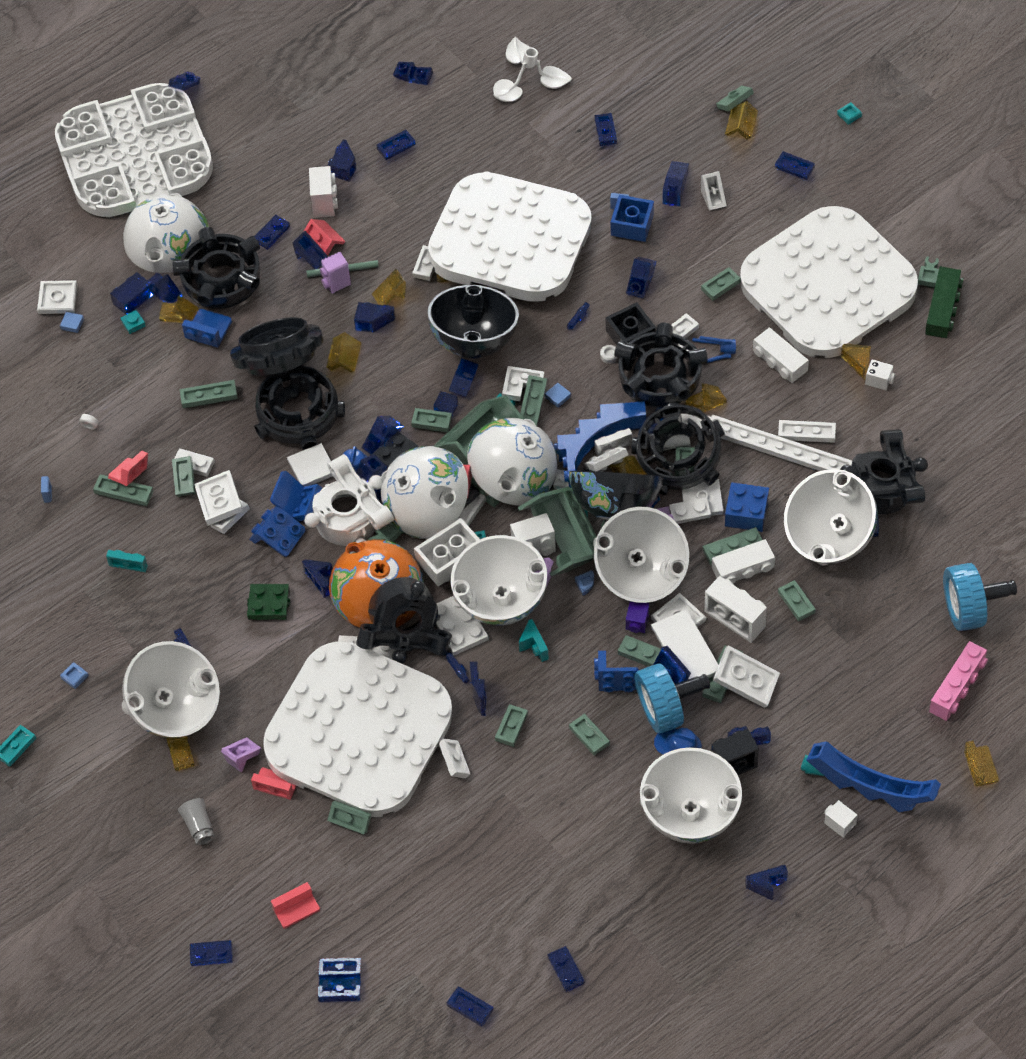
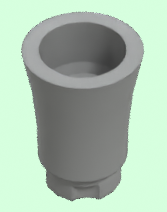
[178,798,215,845]

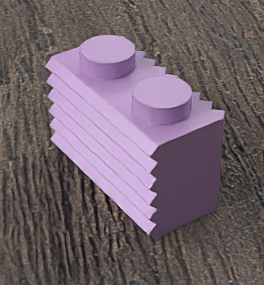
[320,252,351,293]

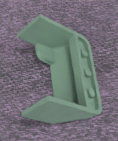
[434,395,524,465]
[518,487,601,577]

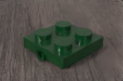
[247,584,290,620]

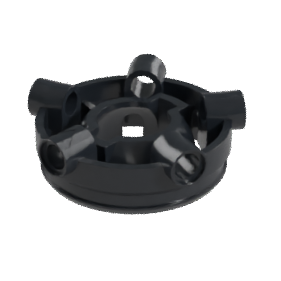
[173,227,260,309]
[614,322,708,408]
[254,366,345,450]
[631,403,725,495]

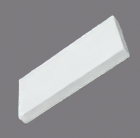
[651,609,719,681]

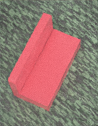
[302,219,345,255]
[108,451,148,486]
[251,767,296,800]
[271,882,320,929]

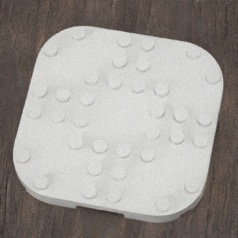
[55,83,213,217]
[428,172,591,301]
[740,206,918,358]
[264,641,452,817]

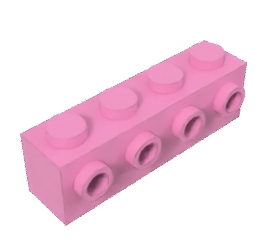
[929,641,988,721]

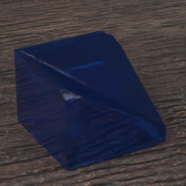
[433,391,458,416]

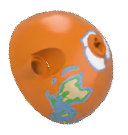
[329,539,424,628]

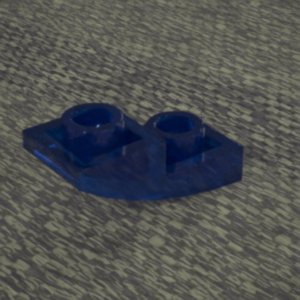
[393,62,433,85]
[449,358,479,398]
[727,726,771,746]

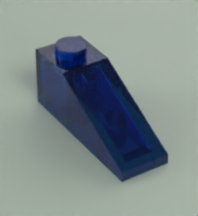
[662,161,689,206]

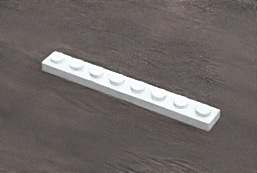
[710,415,852,480]

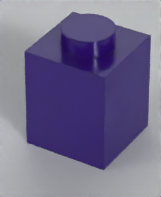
[625,601,650,633]

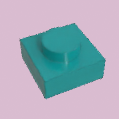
[120,310,146,334]

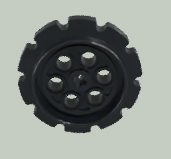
[230,317,324,376]

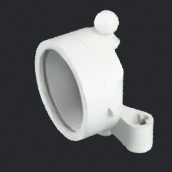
[304,454,394,546]

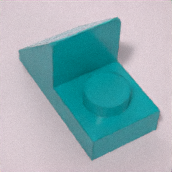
[519,619,549,662]

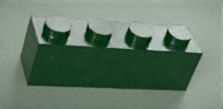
[925,266,964,339]

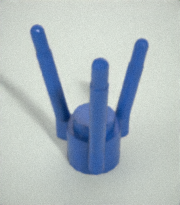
[692,336,736,363]

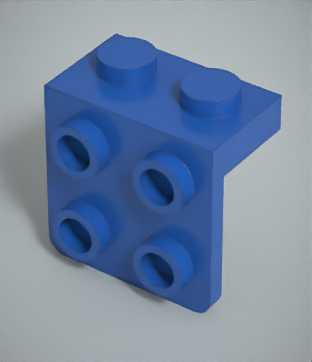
[182,309,232,348]
[270,471,322,521]
[249,506,305,557]
[594,651,639,692]

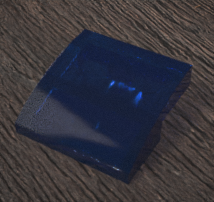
[470,662,487,716]
[318,958,361,1002]

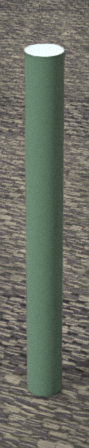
[306,260,379,278]

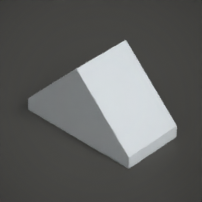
[701,171,727,210]

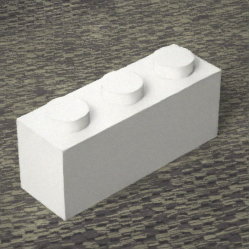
[753,327,809,383]
[712,539,775,583]

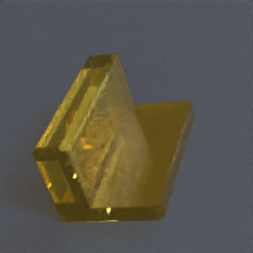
[725,101,758,140]
[326,332,361,373]
[964,741,999,787]

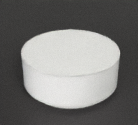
[600,345,618,364]
[79,414,99,430]

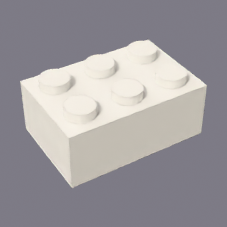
[414,518,480,586]
[704,576,767,643]

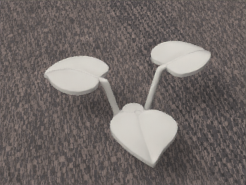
[493,37,572,102]

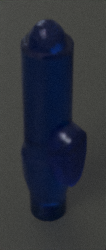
[567,302,590,330]
[446,652,469,684]

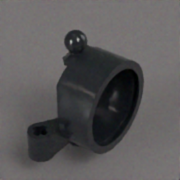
[840,429,928,514]
[356,577,452,664]

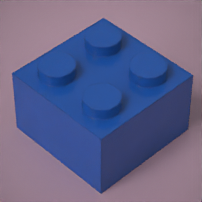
[610,195,654,242]
[725,482,769,532]

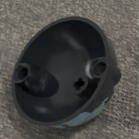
[428,285,519,359]
[569,471,664,522]

